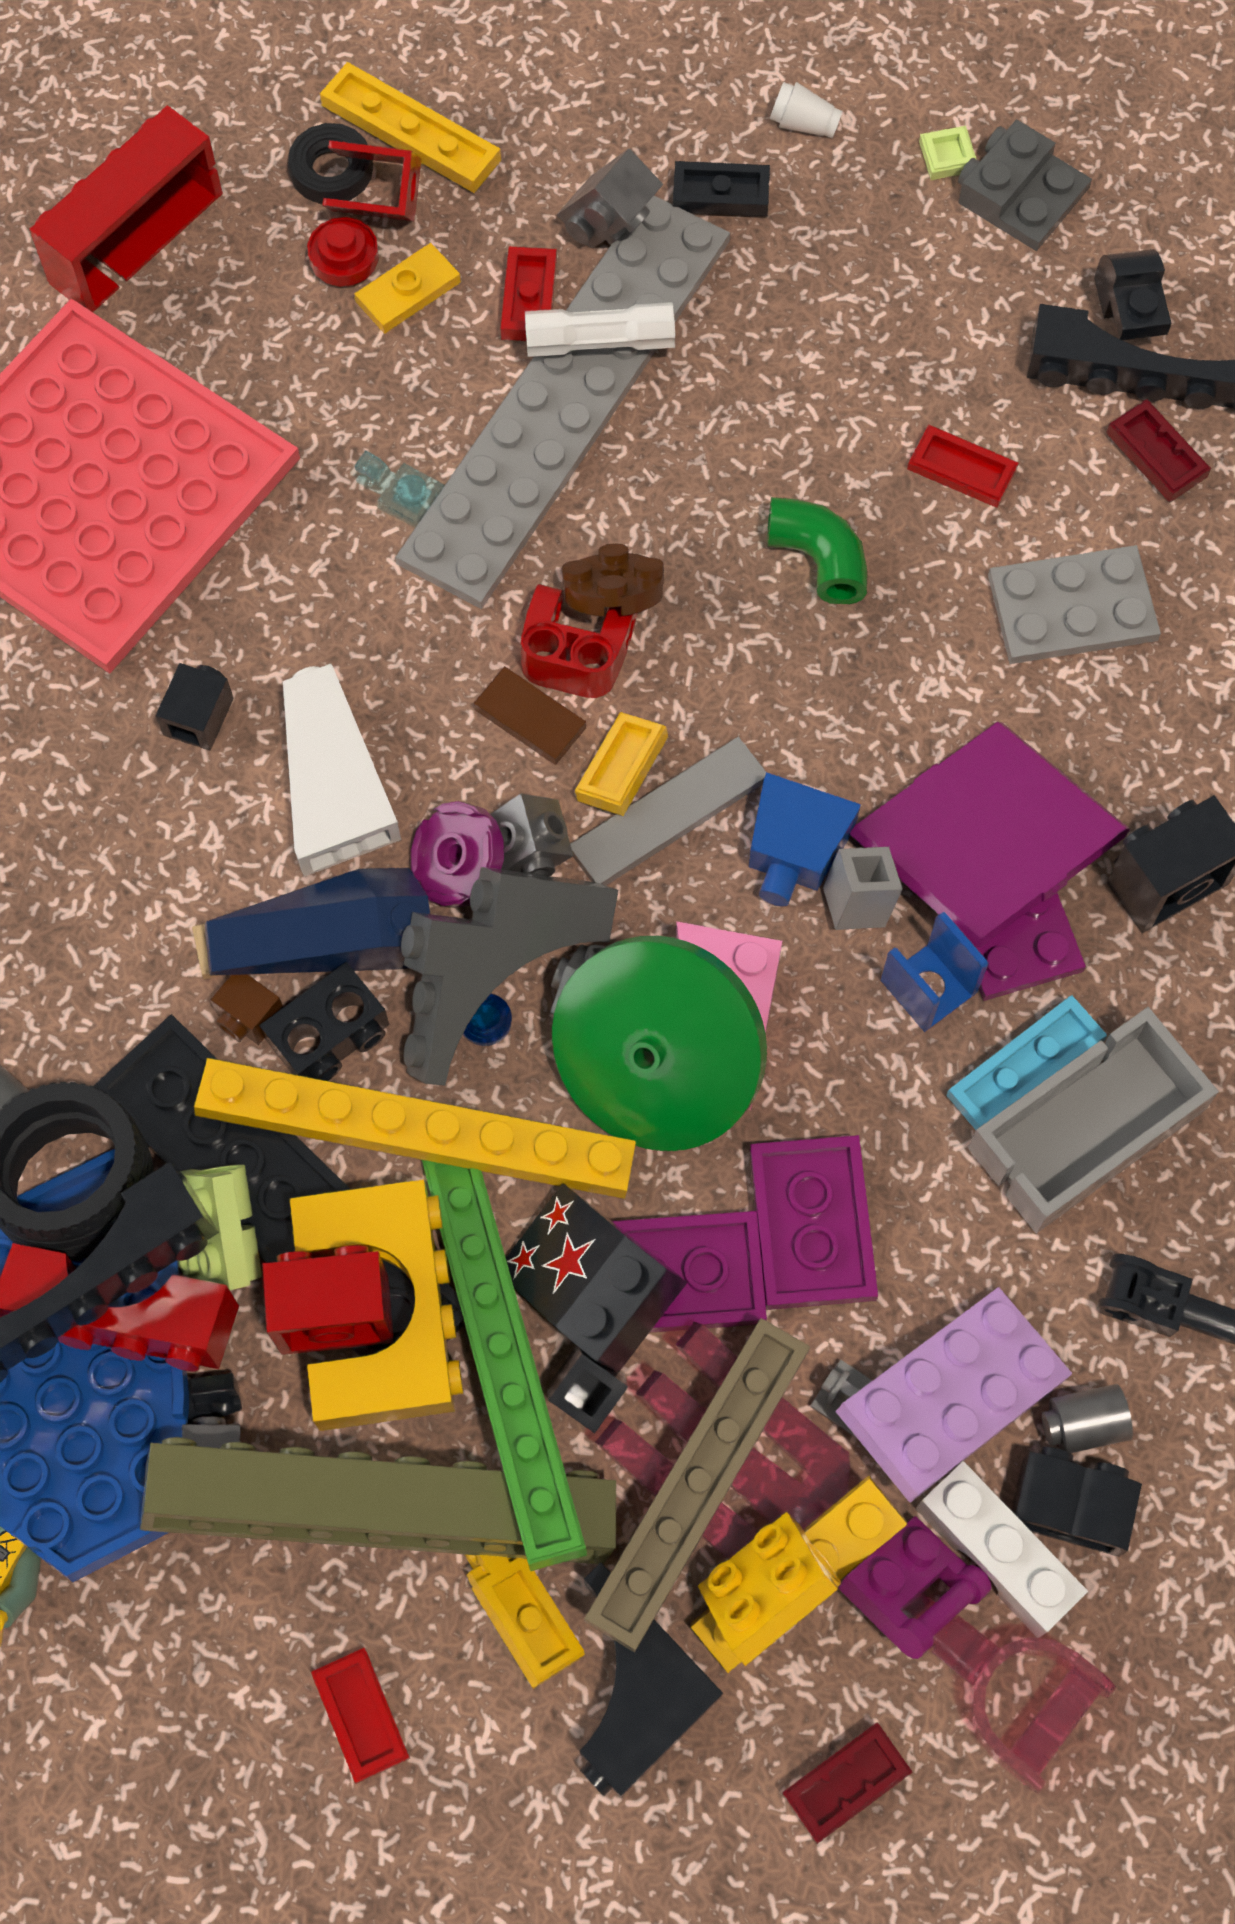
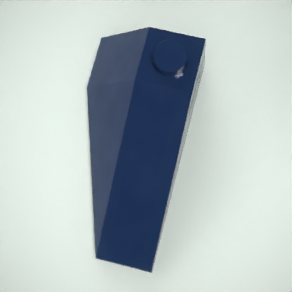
[204,868,430,976]

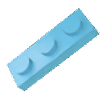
[946,995,1107,1130]

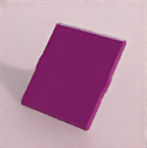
[849,722,1131,948]

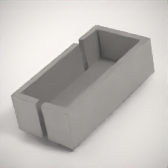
[968,1007,1219,1234]

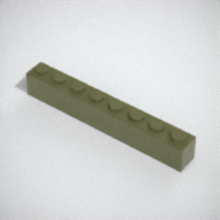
[140,1437,616,1564]

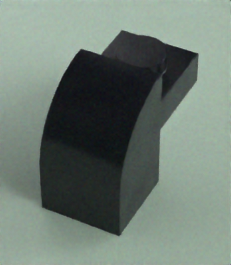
[1094,249,1172,340]

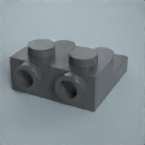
[958,119,1092,252]

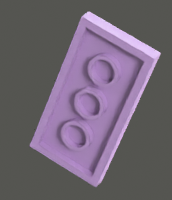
[835,1287,1072,1503]

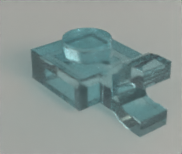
[355,450,445,528]

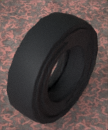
[288,123,373,204]

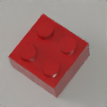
[262,1245,394,1355]

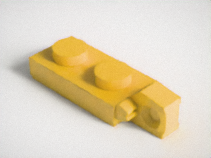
[464,1554,585,1689]

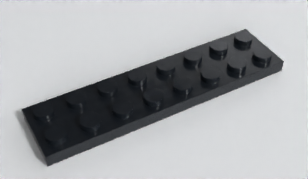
[94,1014,465,1357]

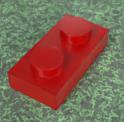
[500,246,557,341]

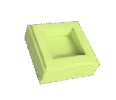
[919,126,976,180]

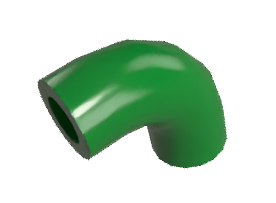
[767,497,868,605]

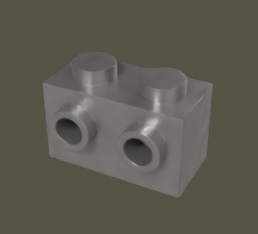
[557,148,663,248]

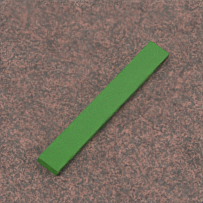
[422,1160,587,1571]

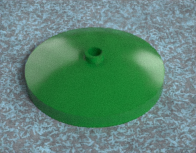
[552,935,767,1151]

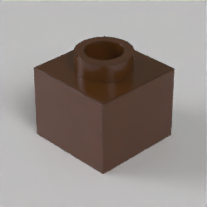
[210,974,283,1046]

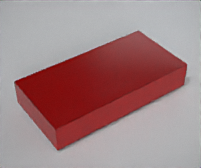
[907,425,1019,508]
[311,1647,411,1784]

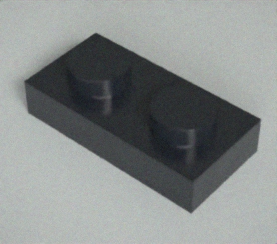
[673,161,770,217]

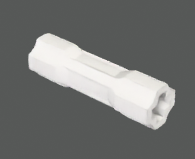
[525,302,675,357]

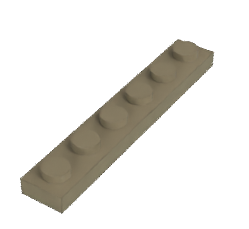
[584,1318,810,1653]

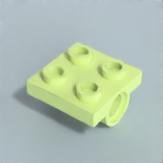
[179,1165,262,1290]

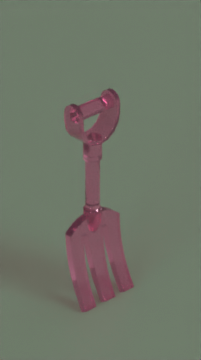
[595,1321,1116,1794]

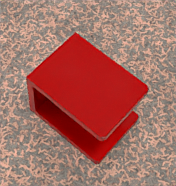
[322,141,422,222]

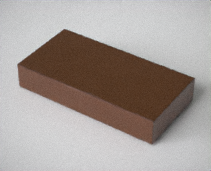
[474,666,586,765]

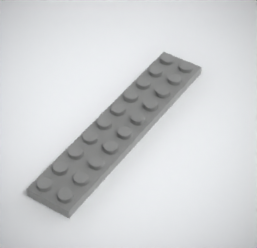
[395,196,730,609]

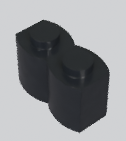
[1011,1447,1142,1557]

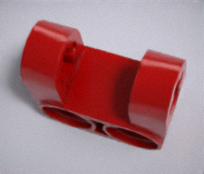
[521,584,637,698]

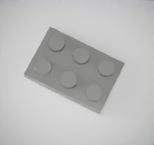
[988,545,1161,664]

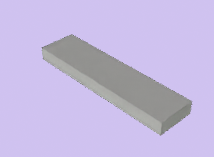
[570,736,766,886]

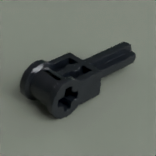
[1097,1254,1235,1345]

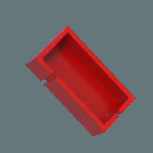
[29,105,223,312]

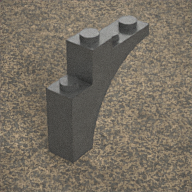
[401,867,618,1086]

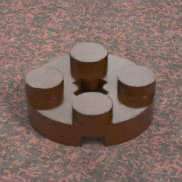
[562,543,664,616]

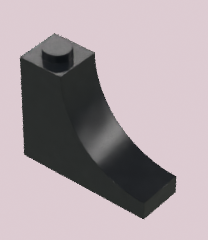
[579,1562,723,1798]

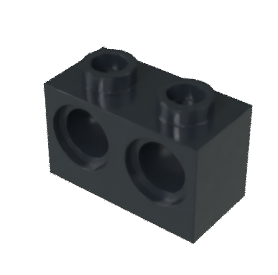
[259,962,390,1081]

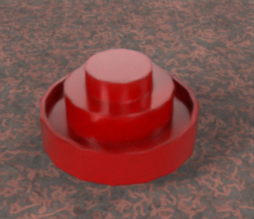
[307,217,379,287]

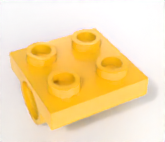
[698,1512,841,1666]

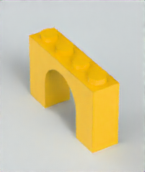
[290,1179,463,1431]

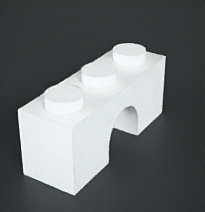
[916,1461,1088,1638]

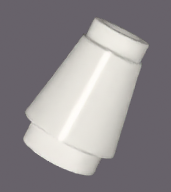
[770,82,843,138]

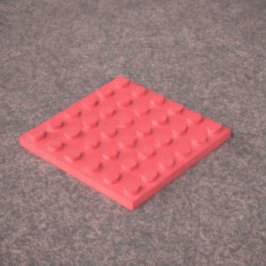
[0,298,300,674]

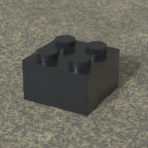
[1107,795,1235,934]

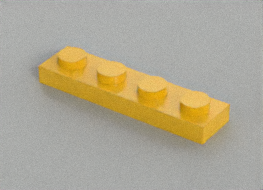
[320,62,501,193]
[690,1476,907,1673]

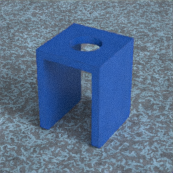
[880,912,988,1032]

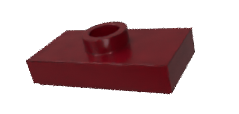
[1106,399,1211,503]
[781,1722,913,1844]

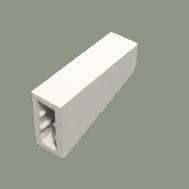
[283,664,401,877]

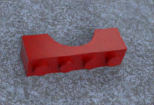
[0,1243,239,1372]

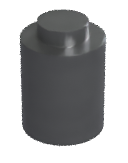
[1042,1384,1133,1453]

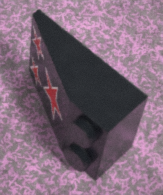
[506,1183,688,1372]

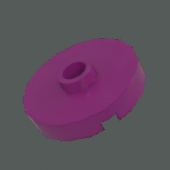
[411,801,504,908]

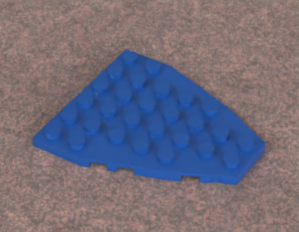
[0,1149,189,1583]

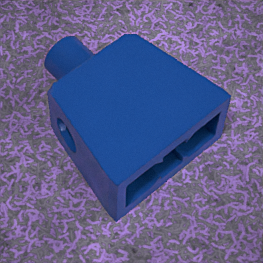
[749,772,861,907]

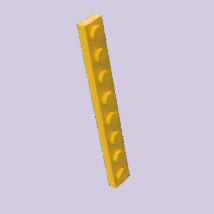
[194,1058,636,1199]

